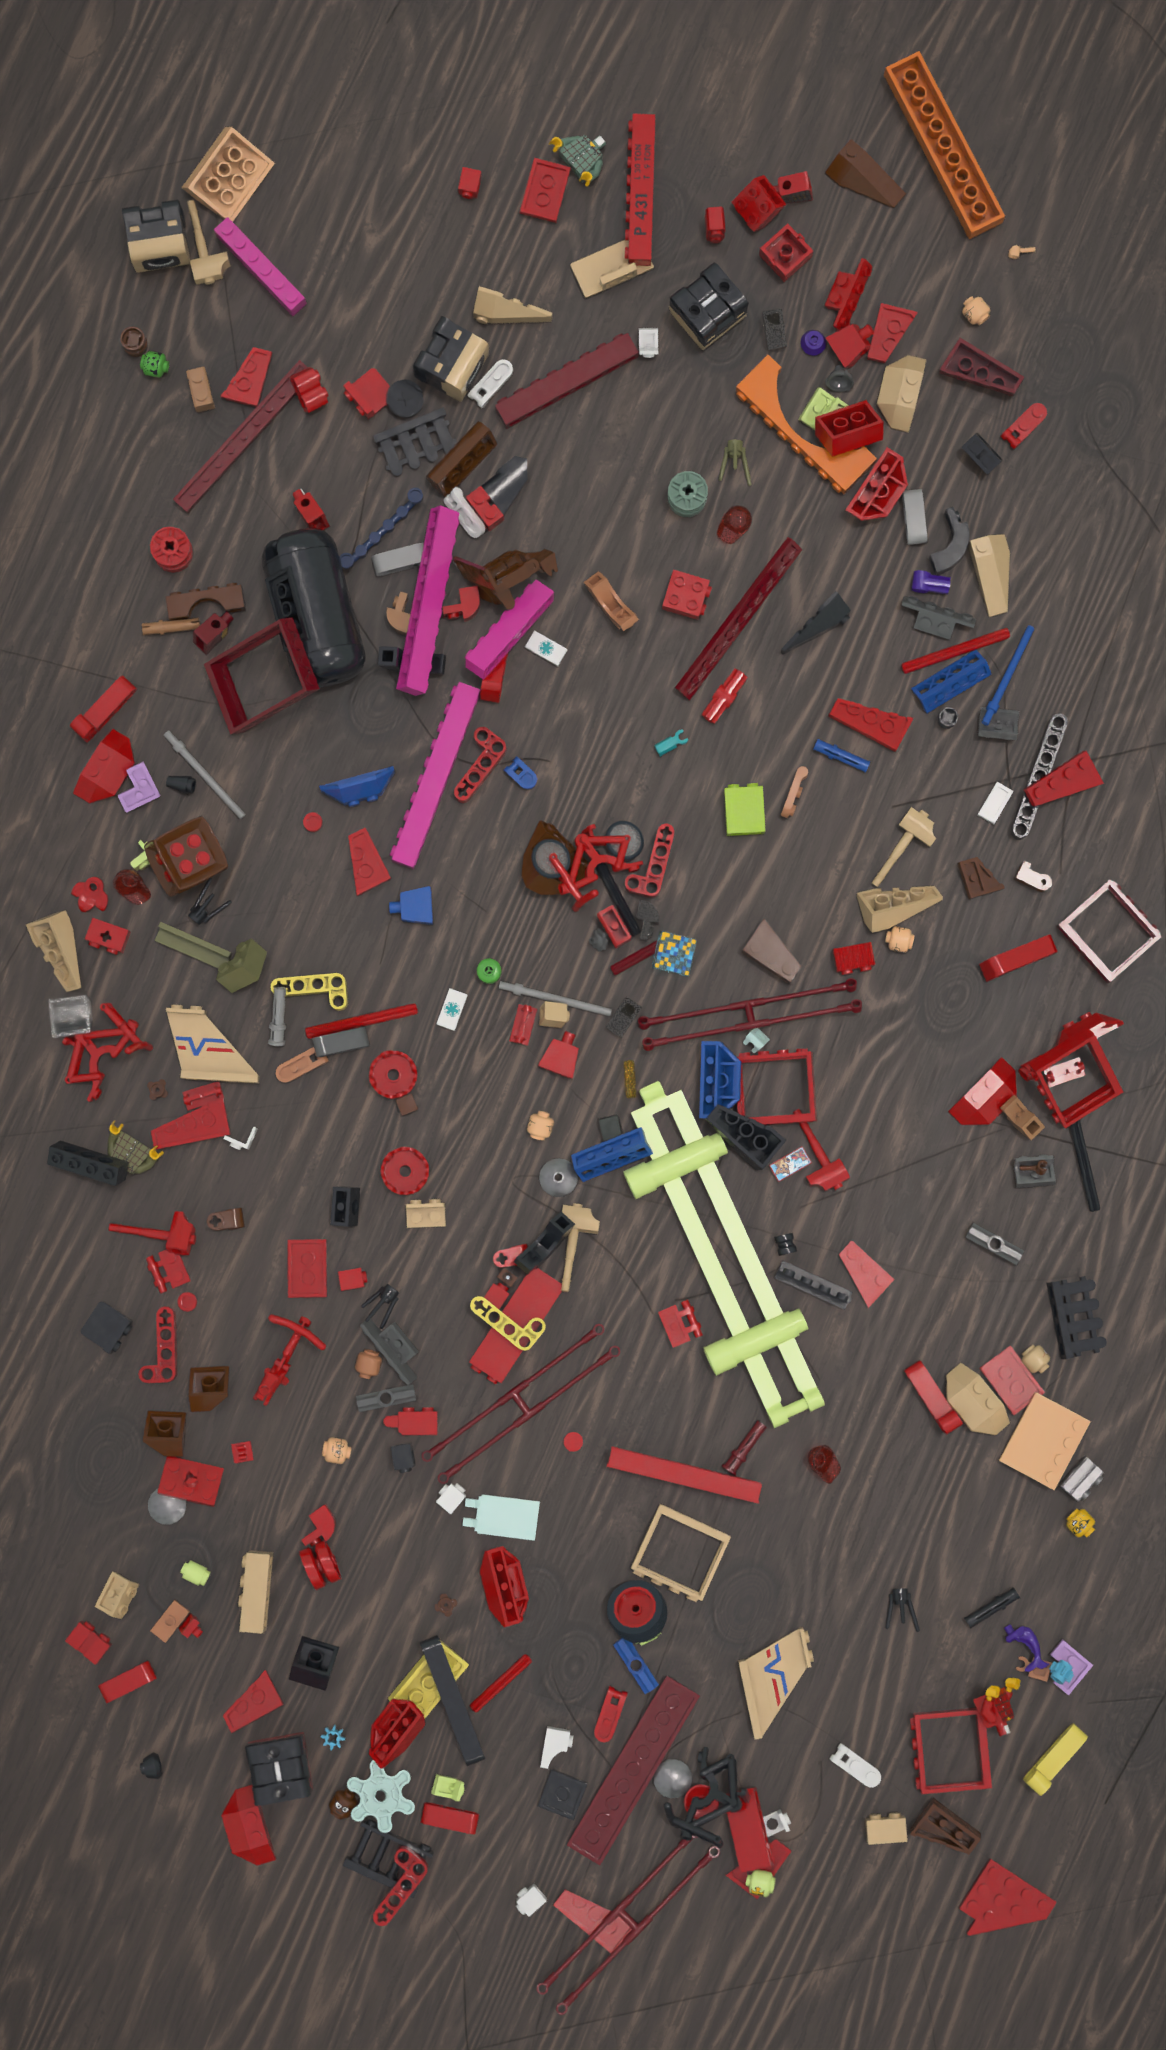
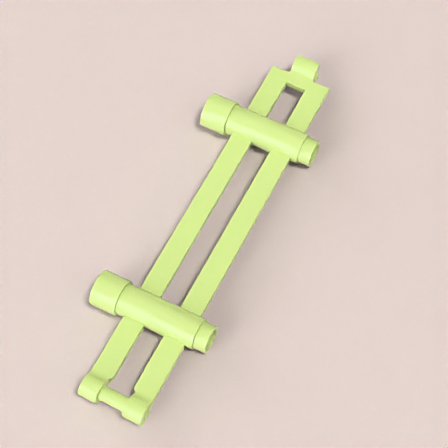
[623,1081,825,1428]

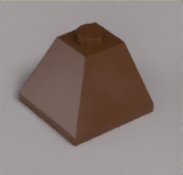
[189,1366,229,1412]
[143,1411,186,1457]

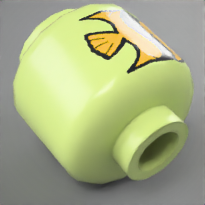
[746,1869,776,1897]

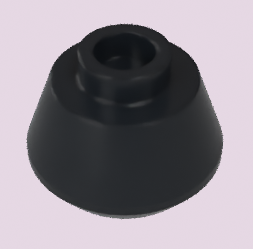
[140,1752,162,1779]

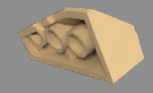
[473,286,552,324]
[968,534,1010,617]
[26,910,81,992]

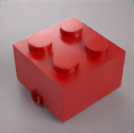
[759,224,813,282]

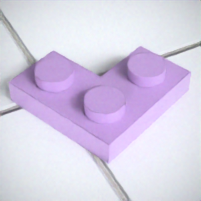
[117,761,160,813]
[1050,1640,1093,1695]

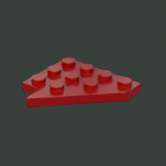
[959,1858,1057,1936]

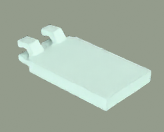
[462,1494,540,1541]

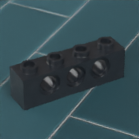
[47,1140,129,1186]

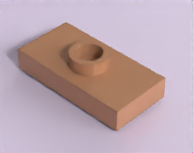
[150,1600,190,1643]

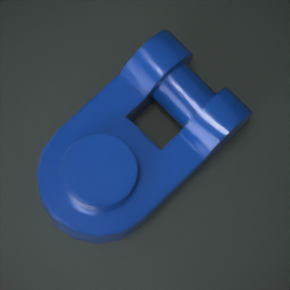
[503,756,537,790]

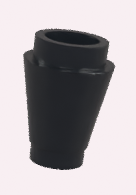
[166,776,196,795]

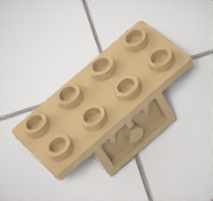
[571,240,654,298]

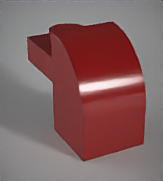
[442,586,480,622]
[301,1504,336,1546]

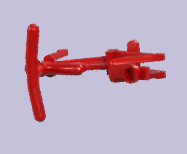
[62,1003,153,1102]
[253,1315,326,1406]

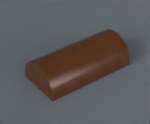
[425,421,498,497]

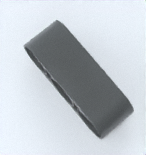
[312,1027,370,1058]

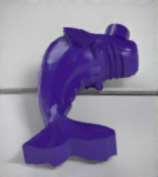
[1004,1624,1050,1672]

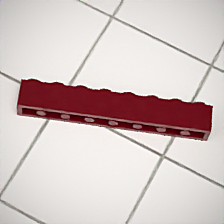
[495,333,639,429]

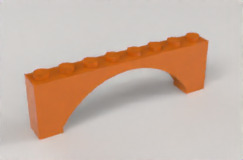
[736,355,877,495]

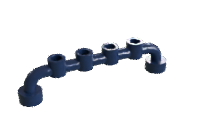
[340,488,423,569]

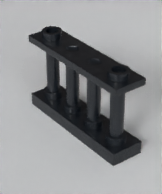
[343,1819,434,1898]

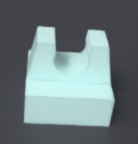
[743,1028,770,1053]

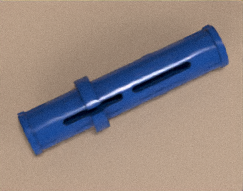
[813,739,870,773]

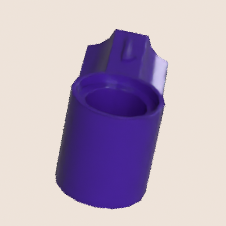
[911,570,951,595]

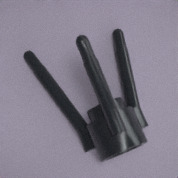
[188,878,231,925]
[361,1284,399,1329]
[886,1588,920,1632]

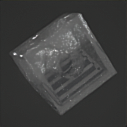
[49,995,93,1038]

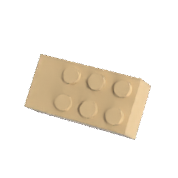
[238,1550,273,1634]

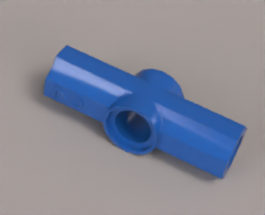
[613,1638,659,1694]

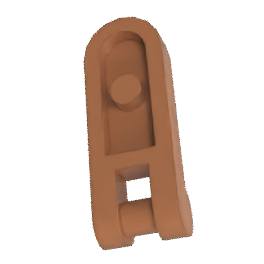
[781,766,808,818]
[276,1047,329,1083]

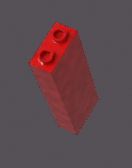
[469,1268,562,1384]

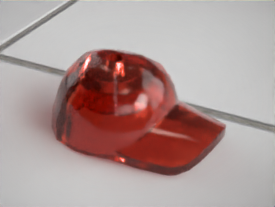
[717,505,752,544]
[113,869,151,905]
[808,1445,841,1484]

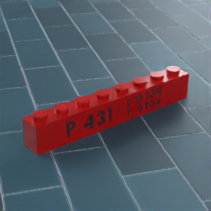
[625,114,655,266]

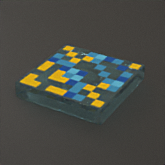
[652,931,697,977]

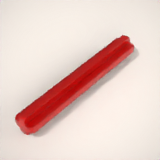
[470,1654,532,1713]

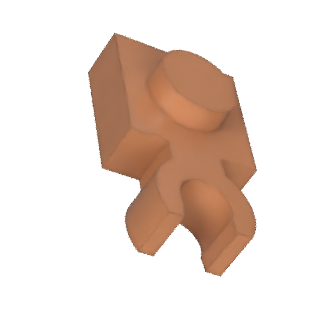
[1016,1657,1052,1682]

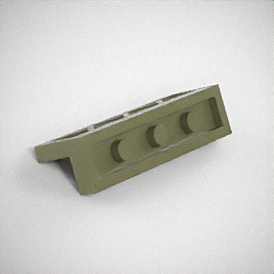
[155,922,233,969]

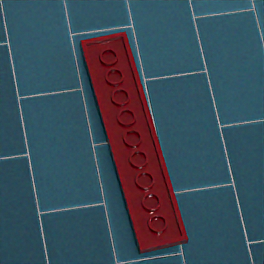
[567,1675,700,1865]

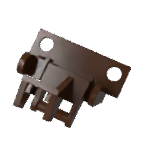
[453,549,558,610]

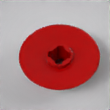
[684,1784,719,1819]

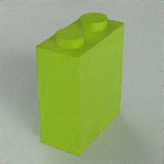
[724,783,766,836]

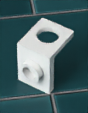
[223,1127,258,1150]
[763,1809,791,1837]

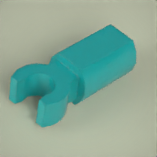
[654,729,688,756]

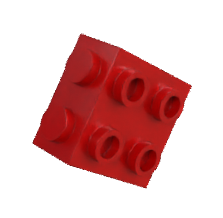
[732,175,786,232]
[662,569,712,620]

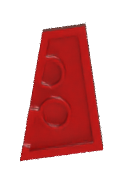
[867,303,918,363]
[221,347,272,407]
[348,828,391,896]
[726,1839,792,1899]

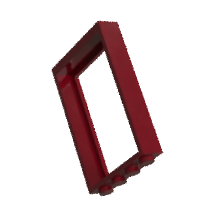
[204,618,320,735]

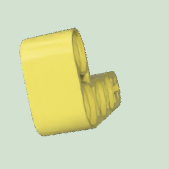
[270,973,348,1011]
[470,1296,546,1350]
[1023,1723,1088,1796]

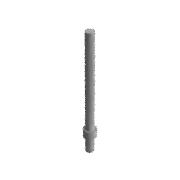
[164,731,246,819]
[499,981,612,1016]

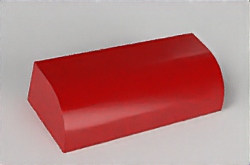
[726,1787,774,1873]

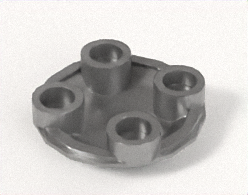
[148,1489,186,1525]
[653,1759,692,1798]

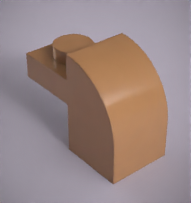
[387,592,410,636]
[1000,1095,1045,1140]

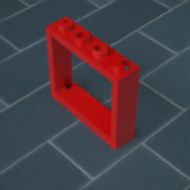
[1028,1027,1123,1128]
[737,1048,817,1125]
[910,1708,992,1794]

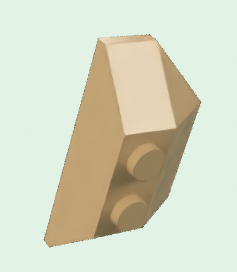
[877,355,926,433]
[946,1363,1010,1435]

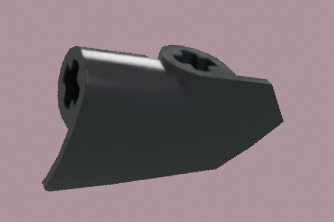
[482,456,527,515]

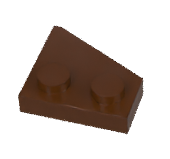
[958,857,1005,899]

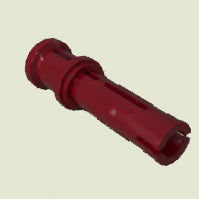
[721,1421,767,1476]

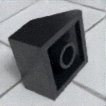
[289,1636,339,1691]

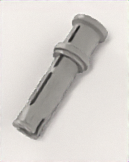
[268,987,286,1046]

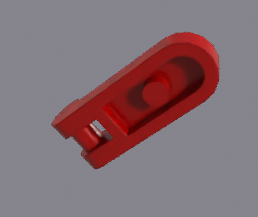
[1000,403,1047,449]
[594,1686,628,1742]

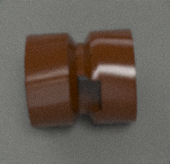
[120,326,148,357]

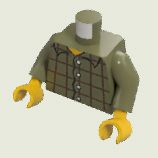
[108,1121,164,1175]

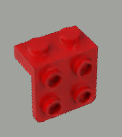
[343,368,390,420]

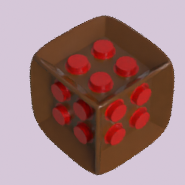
[144,816,228,897]

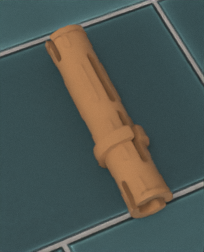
[142,617,200,636]

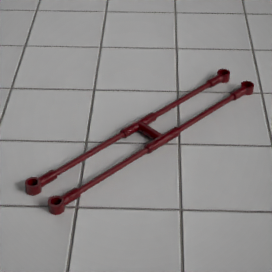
[638,978,862,1051]
[422,1324,621,1484]
[536,1835,720,2015]

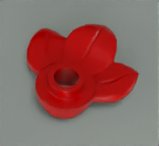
[71,877,108,912]

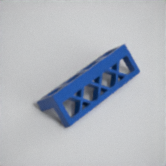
[911,650,991,713]
[571,1127,653,1182]

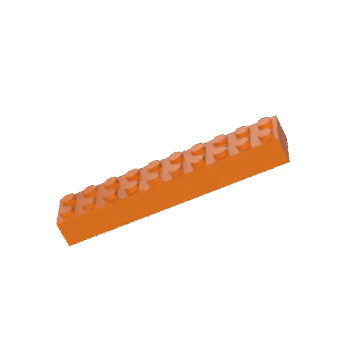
[884,51,1005,239]

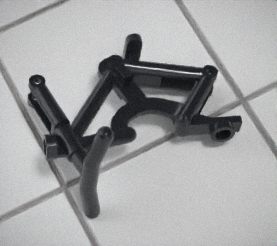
[664,1747,750,1848]

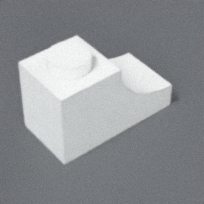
[540,1726,573,1769]

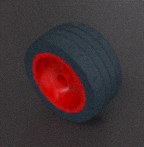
[607,1580,668,1643]

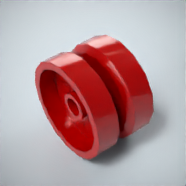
[299,1540,341,1591]

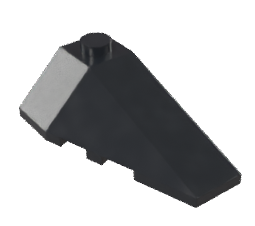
[781,591,851,655]

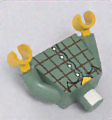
[549,135,606,186]

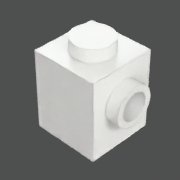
[436,1483,466,1514]
[516,1884,547,1916]

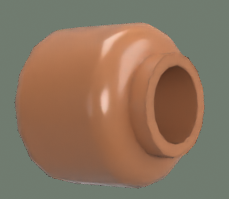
[355,1349,382,1379]

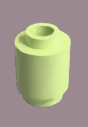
[180,1560,211,1586]

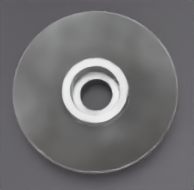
[539,1158,578,1197]

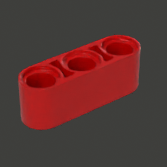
[98,1660,157,1703]
[420,1802,480,1834]

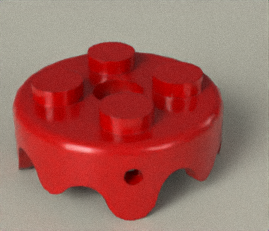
[369,1050,417,1099]
[381,1147,429,1195]

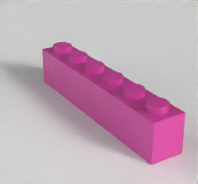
[214,217,306,316]
[465,580,554,680]

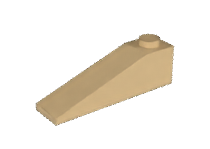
[857,886,943,933]

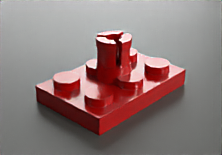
[157,1456,224,1507]

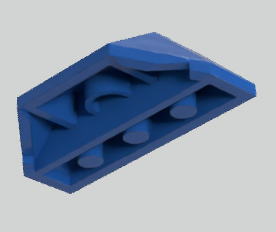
[319,766,395,807]
[699,1041,741,1118]

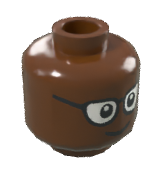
[329,1789,358,1819]

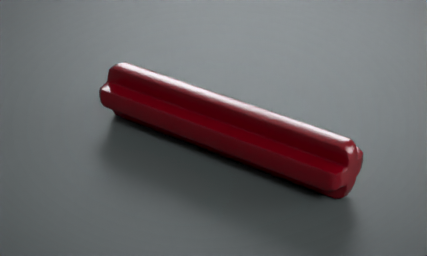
[610,940,661,975]

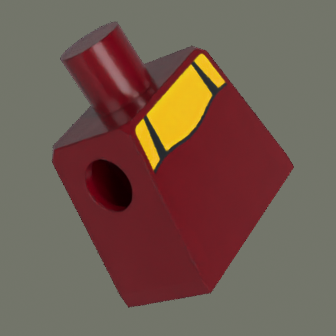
[193,611,234,655]

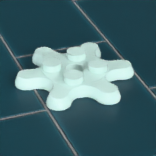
[347,1760,415,1833]

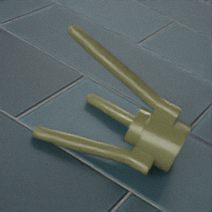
[718,439,751,486]

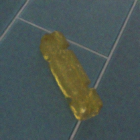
[624,1060,636,1098]

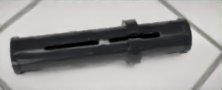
[964,1587,1020,1628]

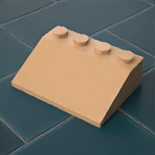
[182,127,275,222]
[999,1392,1091,1490]

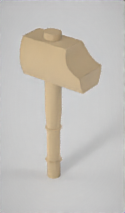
[187,200,230,285]
[872,807,936,887]
[561,1203,600,1292]

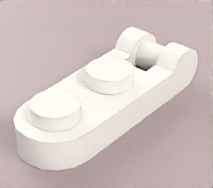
[468,360,513,408]
[444,487,485,538]
[829,1743,881,1787]

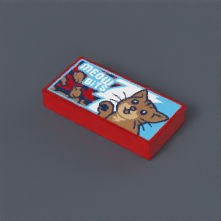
[769,1147,812,1182]

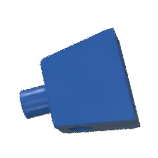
[389,886,433,925]

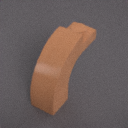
[584,571,639,631]

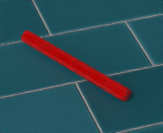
[901,628,1010,674]
[305,1003,418,1039]

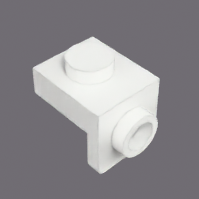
[639,328,658,358]

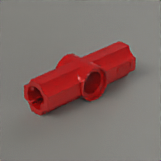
[702,668,748,725]

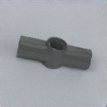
[965,1223,1024,1265]
[356,1384,416,1412]

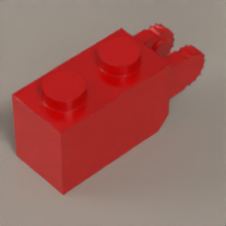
[383,1407,438,1435]

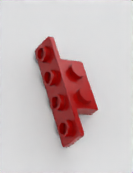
[825,258,872,331]

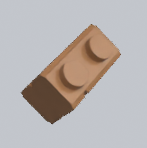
[186,367,215,412]

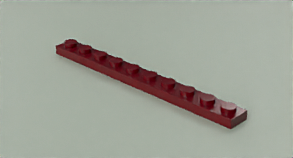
[173,360,308,513]
[675,537,802,700]

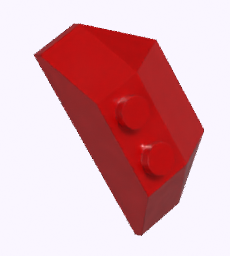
[845,447,908,521]
[73,729,135,803]
[1056,1012,1124,1046]
[948,1057,1017,1125]
[480,1546,529,1627]
[369,1698,425,1769]
[221,1785,276,1866]

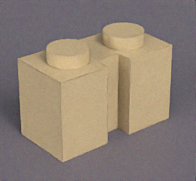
[865,1812,907,1845]

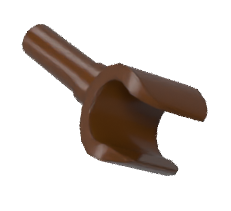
[1020,1160,1048,1175]

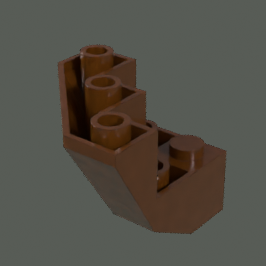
[521,820,596,895]

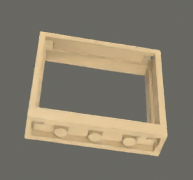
[631,1504,731,1602]

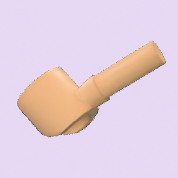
[1009,245,1035,259]

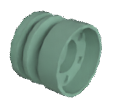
[668,471,708,517]

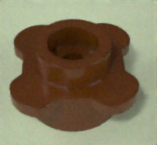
[147,1079,168,1100]
[435,1594,457,1617]

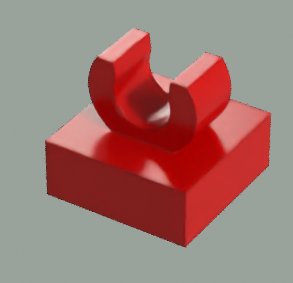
[231,1441,254,1463]
[179,1613,203,1638]

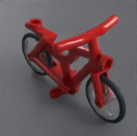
[532,821,644,912]

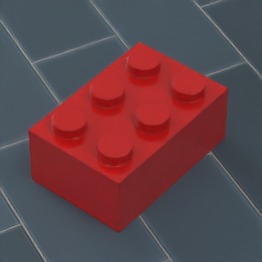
[815,400,884,457]

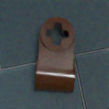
[207,1208,245,1231]

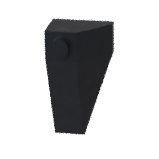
[706,1104,786,1170]

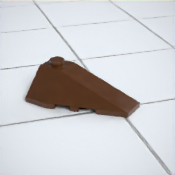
[825,139,906,209]

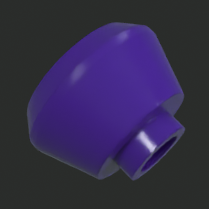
[801,330,826,356]

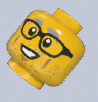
[1066,1508,1095,1537]

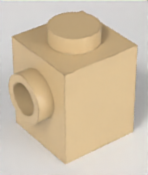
[539,1001,570,1028]

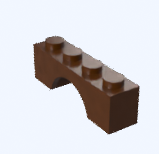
[166,583,246,621]

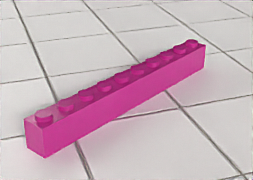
[396,505,459,696]
[390,682,481,869]

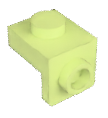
[130,840,150,871]
[431,1774,464,1802]

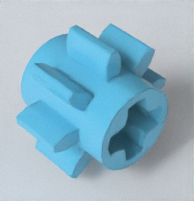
[1049,1660,1074,1684]
[321,1725,345,1750]

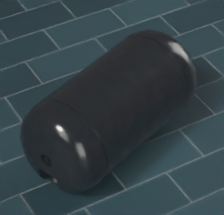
[262,528,366,688]

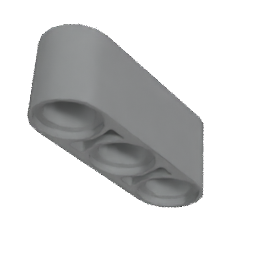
[902,489,927,545]
[371,543,424,576]

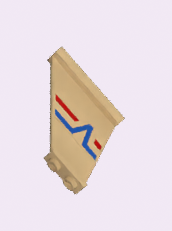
[166,1005,260,1084]
[738,1627,814,1739]

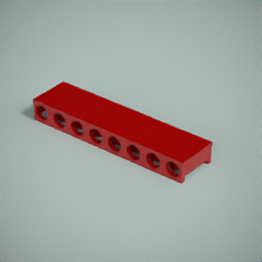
[606,1446,762,1504]

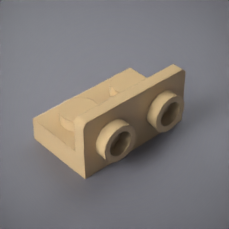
[406,1199,446,1228]
[95,1572,139,1619]

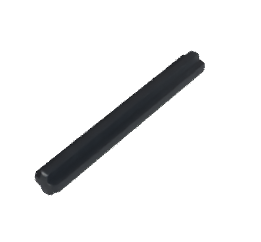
[596,850,641,936]
[1070,1120,1100,1212]

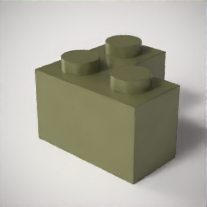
[216,938,267,993]

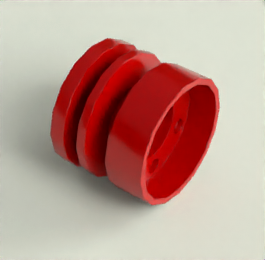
[150,527,193,573]

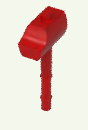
[793,1109,850,1192]
[109,1211,196,1255]

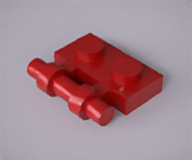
[146,1249,191,1294]
[658,1300,703,1348]

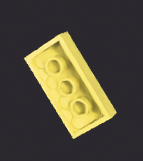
[388,1640,469,1718]

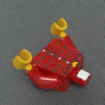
[973,1678,1020,1736]

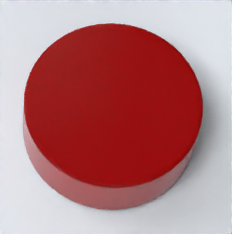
[303,812,323,832]
[178,1292,197,1312]
[564,1432,583,1452]

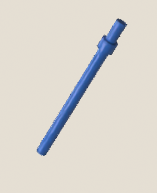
[982,625,1034,726]

